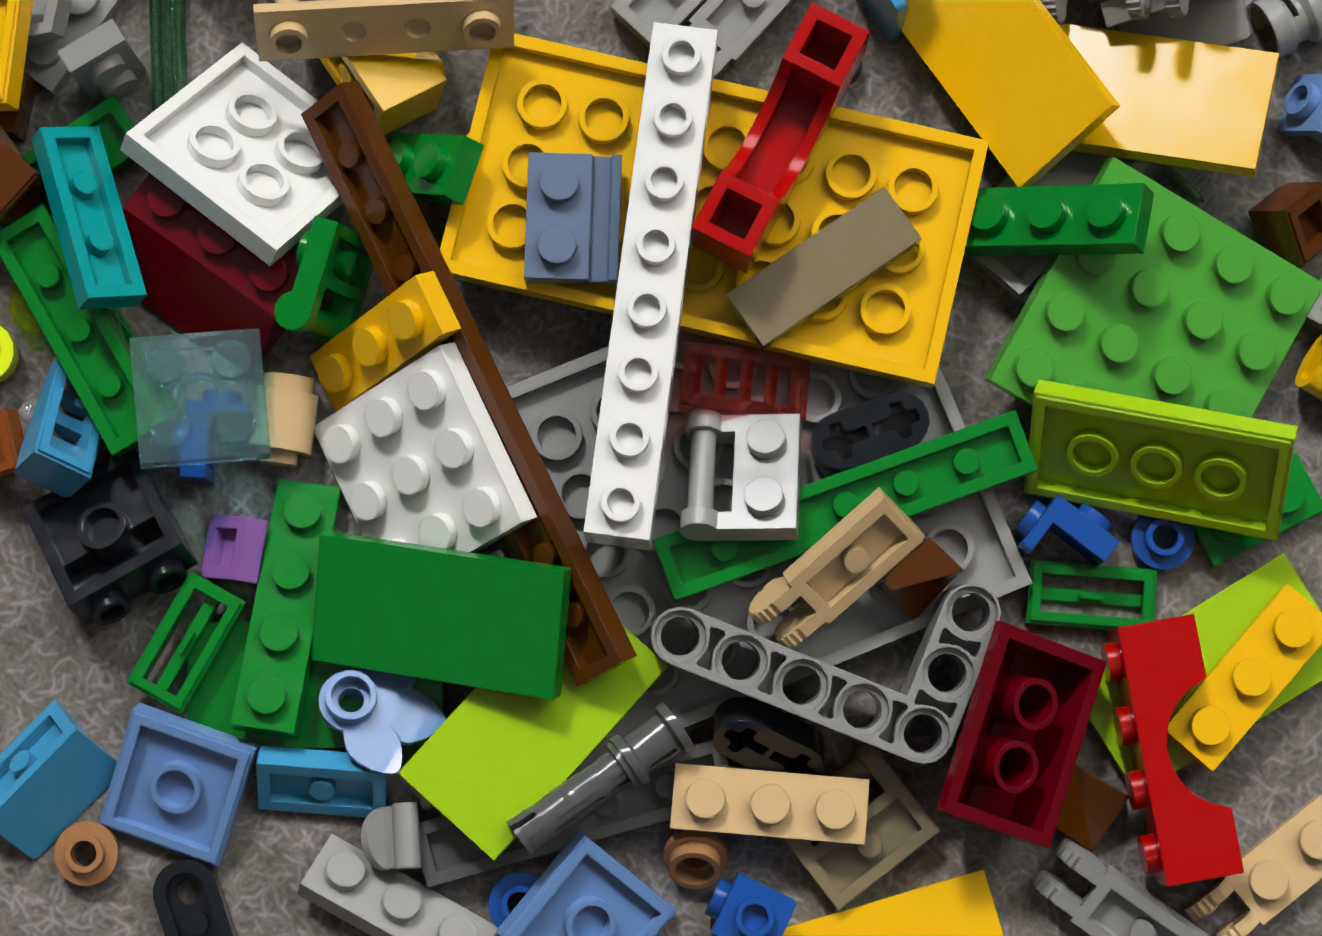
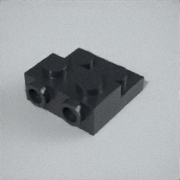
[22,448,199,626]

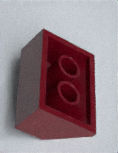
[123,173,299,380]
[937,621,1107,848]

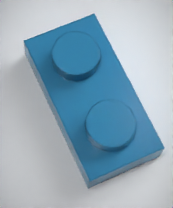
[256,745,389,818]

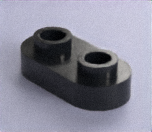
[153,859,237,936]

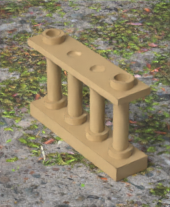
[253,0,514,62]

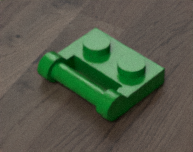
[274,216,374,345]

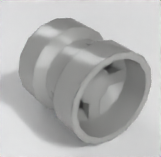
[1250,0,1322,59]

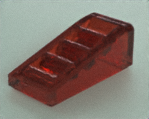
[678,341,811,422]

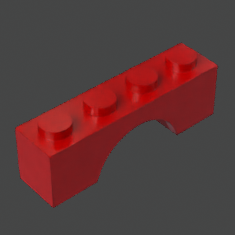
[691,2,870,274]
[1101,614,1244,887]

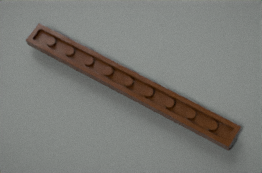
[301,81,637,686]

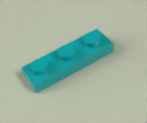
[31,126,147,310]

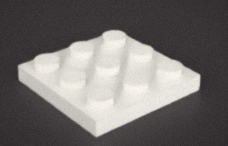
[120,42,343,266]
[314,342,537,553]

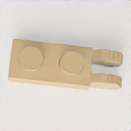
[748,487,925,649]
[1184,794,1322,936]

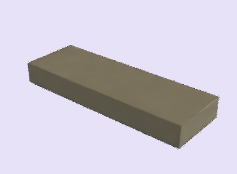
[726,187,922,351]

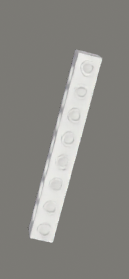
[583,22,718,551]

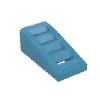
[14,355,101,497]

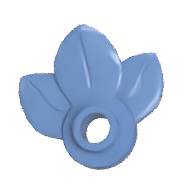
[319,668,446,775]

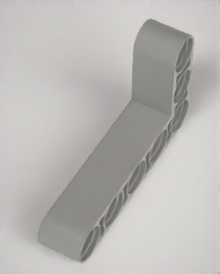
[649,583,1001,764]

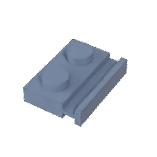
[524,152,622,286]

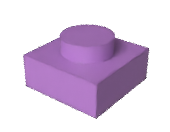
[200,515,267,584]

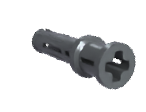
[506,702,695,856]

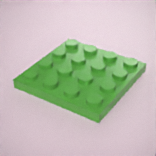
[983,157,1322,418]

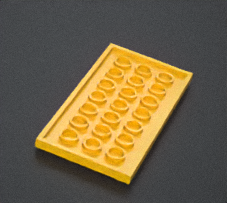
[440,33,989,389]

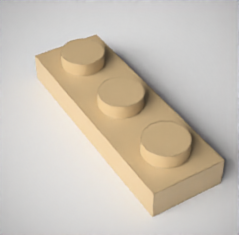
[670,763,870,845]

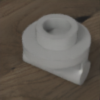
[361,802,421,871]

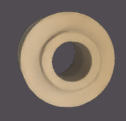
[248,372,319,467]

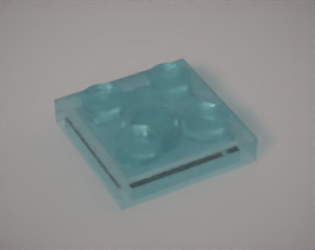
[129,328,271,469]

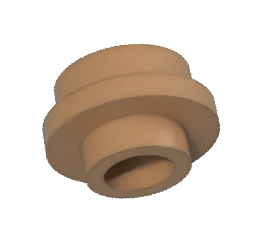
[54,821,120,886]
[663,830,728,889]

